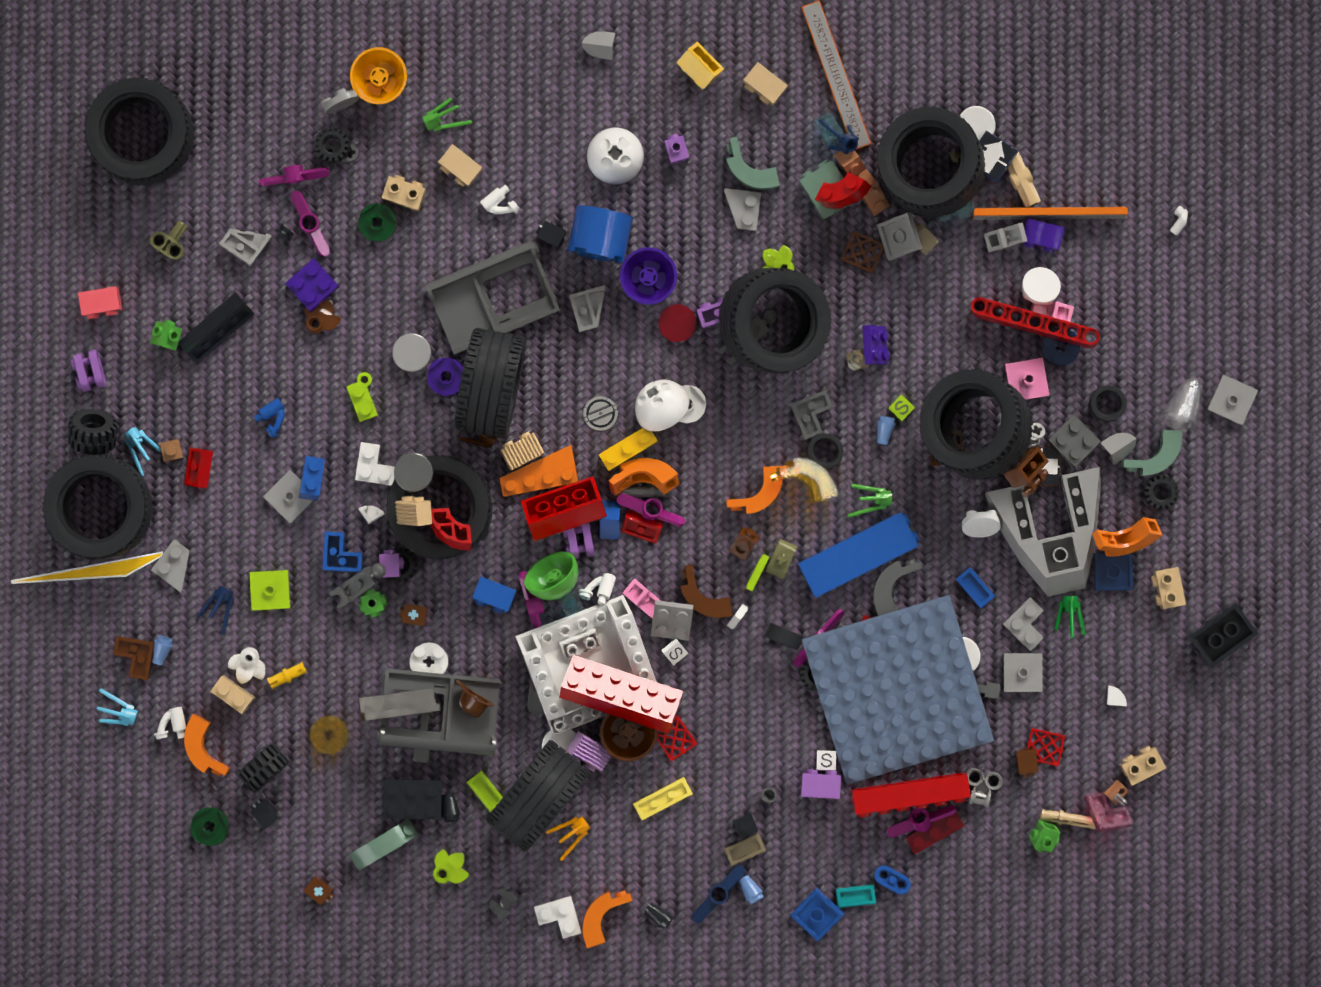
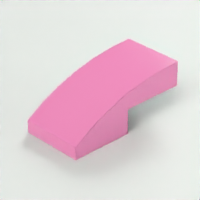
[1031,302,1074,322]
[623,579,661,619]

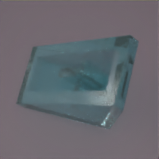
[814,112,844,147]
[558,591,585,617]

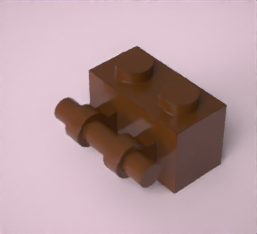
[1004,446,1049,497]

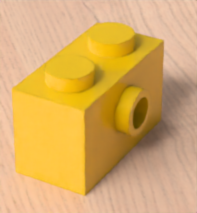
[676,42,724,90]

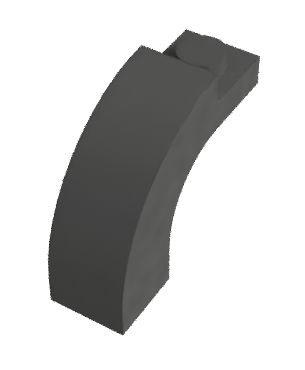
[873,559,922,616]

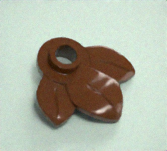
[304,300,341,334]

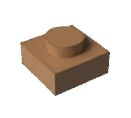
[160,439,184,462]

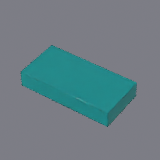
[836,884,876,908]

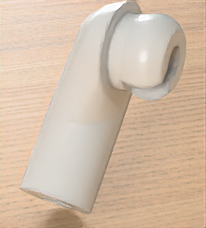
[1170,206,1188,235]

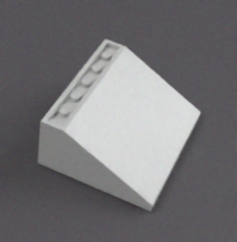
[515,595,656,736]

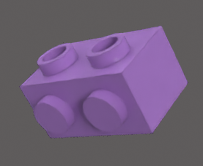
[697,297,723,329]

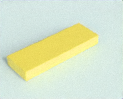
[633,777,693,820]

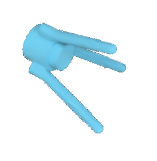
[123,427,161,477]
[96,689,138,726]

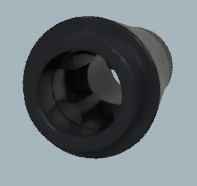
[442,793,461,822]
[645,902,674,929]

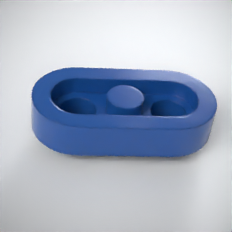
[874,865,911,894]

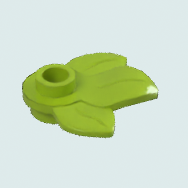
[762,245,795,270]
[433,849,469,884]

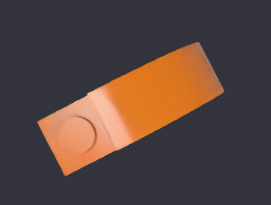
[609,458,679,496]
[726,466,783,514]
[1092,517,1163,557]
[184,714,231,777]
[583,890,632,948]

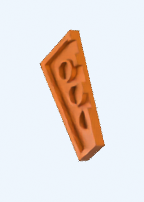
[500,445,578,497]

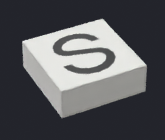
[661,639,688,666]
[816,750,836,770]

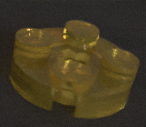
[310,715,349,754]

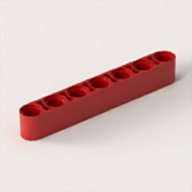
[971,297,1100,349]

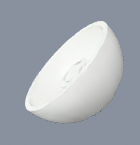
[587,128,644,184]
[635,380,689,431]

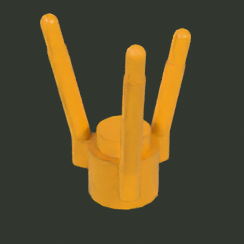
[546,816,590,861]

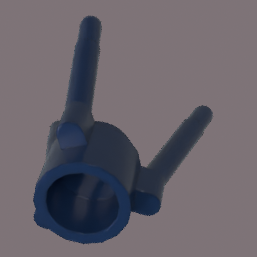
[818,119,859,155]
[196,585,235,635]

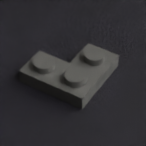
[790,390,833,440]

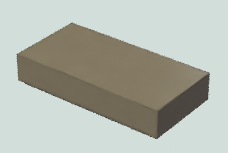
[723,833,766,866]

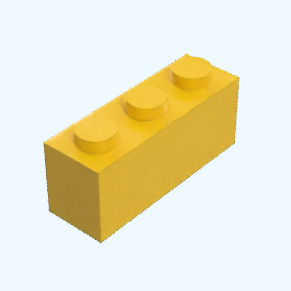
[598,428,658,471]

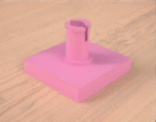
[1004,358,1049,400]

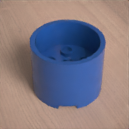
[567,205,633,264]

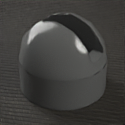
[760,787,777,803]

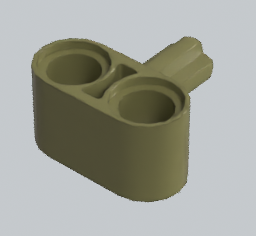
[150,221,187,261]
[765,539,797,579]

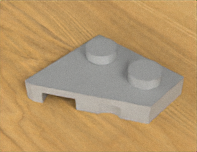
[724,188,761,231]
[569,285,605,332]
[151,539,190,592]

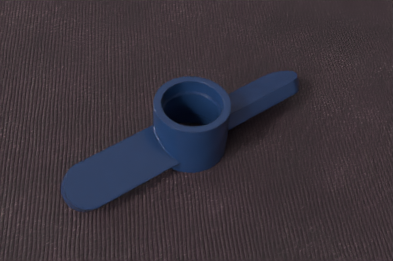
[692,865,745,923]

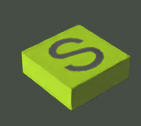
[888,394,915,422]

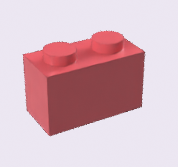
[78,286,122,319]

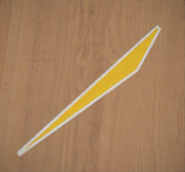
[11,551,163,584]

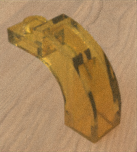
[770,458,838,503]

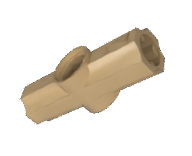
[1007,149,1041,208]

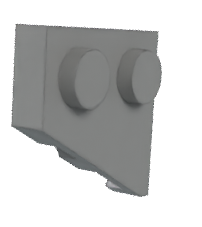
[219,228,272,267]

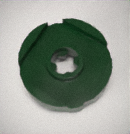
[358,204,397,242]
[190,807,229,846]

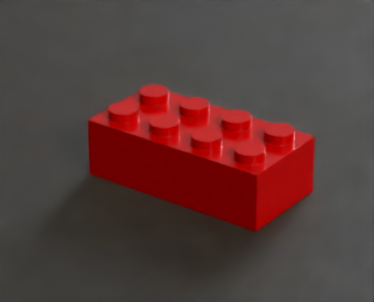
[521,476,607,541]

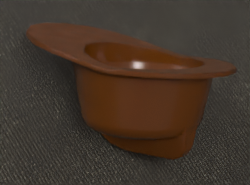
[456,680,494,718]

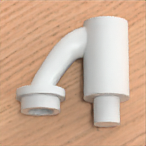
[480,185,520,214]
[579,573,616,605]
[154,706,186,740]

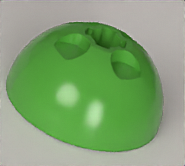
[524,552,578,600]

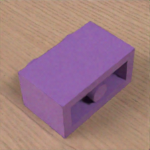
[801,769,841,799]

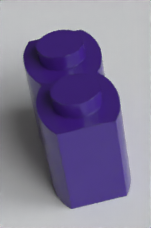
[1024,219,1065,253]

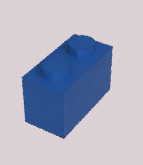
[298,456,325,501]
[472,577,517,614]

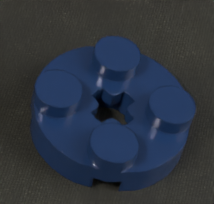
[1041,327,1080,366]

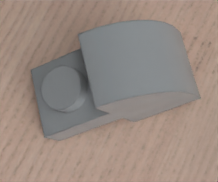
[984,223,1027,252]

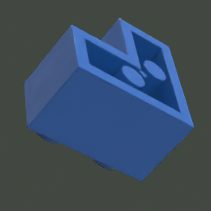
[323,532,364,572]

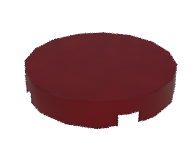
[658,304,697,343]

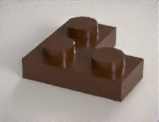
[113,636,154,680]

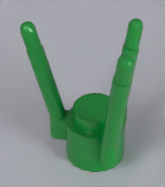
[1054,596,1086,639]

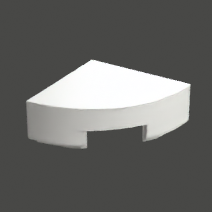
[359,506,385,525]
[727,604,748,629]
[1107,685,1127,706]

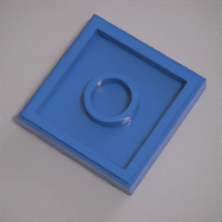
[790,887,845,941]

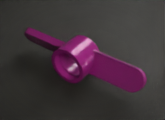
[259,165,330,186]
[291,190,330,257]
[617,493,685,527]
[519,571,545,629]
[793,609,844,667]
[887,805,956,838]

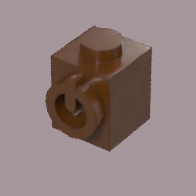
[728,526,760,561]

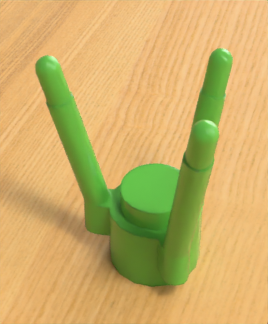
[423,98,472,132]
[848,484,892,518]

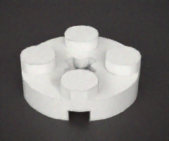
[679,385,706,424]
[410,642,448,674]

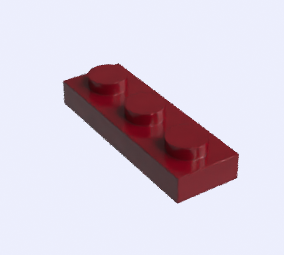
[905,812,964,855]

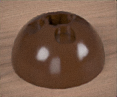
[600,714,657,761]

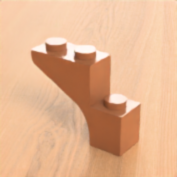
[833,151,890,216]

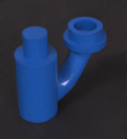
[254,398,285,438]

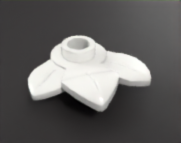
[228,647,265,684]

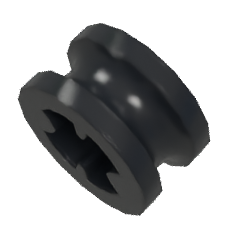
[275,223,294,242]

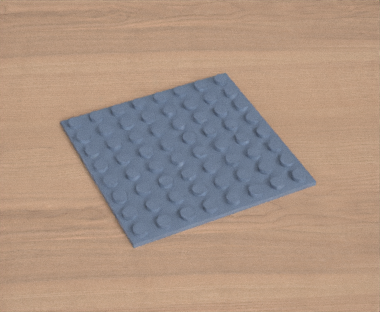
[802,594,994,785]

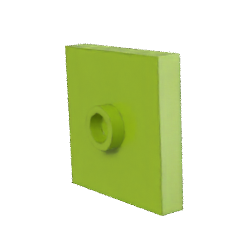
[249,570,291,611]

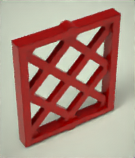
[656,715,697,761]
[1027,728,1065,766]

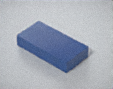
[955,567,995,609]

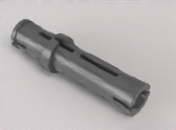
[615,484,673,500]

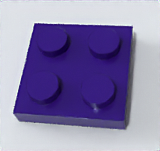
[285,258,339,312]
[862,325,890,365]

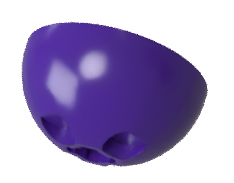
[620,247,677,305]

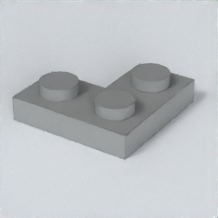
[1003,597,1044,651]

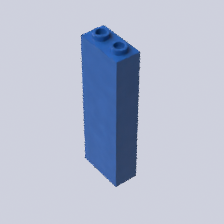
[798,512,920,598]

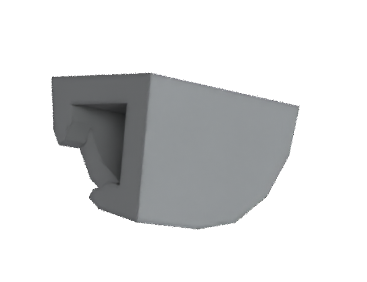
[582,31,615,60]
[1101,433,1136,465]

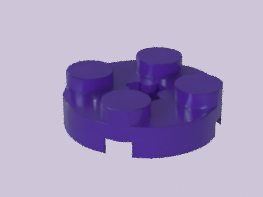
[427,358,463,396]

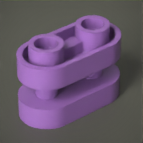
[71,349,106,392]
[563,523,595,559]

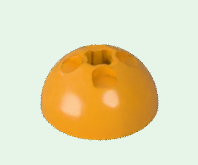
[350,47,407,104]

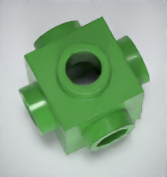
[150,320,182,351]
[358,589,387,618]
[1030,820,1061,853]

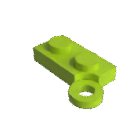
[346,372,378,422]

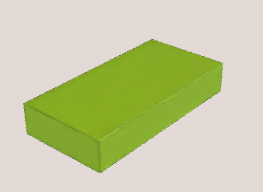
[746,554,769,591]
[466,770,503,812]

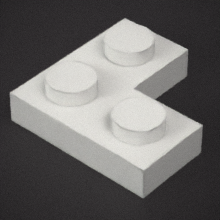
[355,442,395,486]
[534,896,582,939]

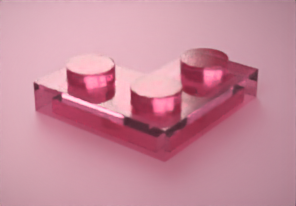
[1084,792,1133,832]

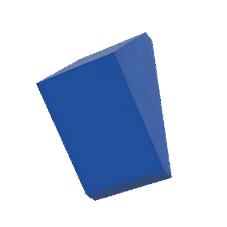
[600,501,620,539]

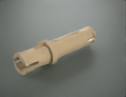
[1040,809,1099,830]

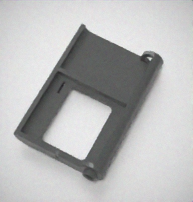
[425,240,560,354]
[375,668,500,756]

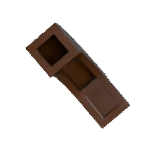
[681,564,733,618]

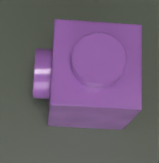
[664,134,689,165]
[379,550,404,577]

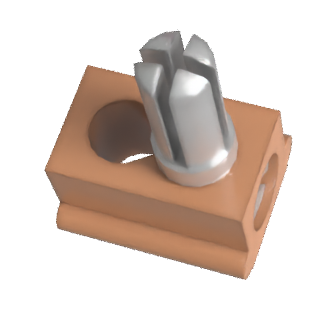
[1104,780,1129,806]

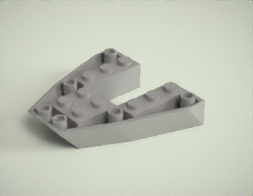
[985,467,1101,597]

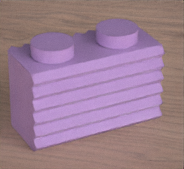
[566,731,611,772]

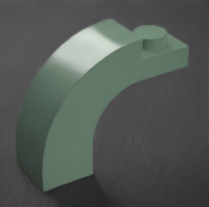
[726,137,780,190]
[1121,430,1182,476]
[349,819,418,871]

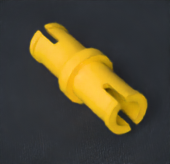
[267,662,307,689]

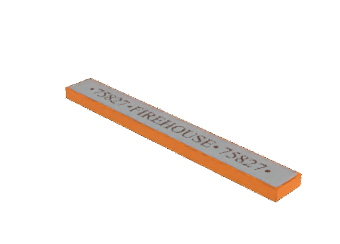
[801,0,871,150]
[973,207,1128,220]

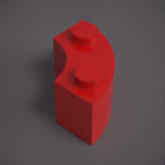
[815,172,872,209]
[430,508,472,550]

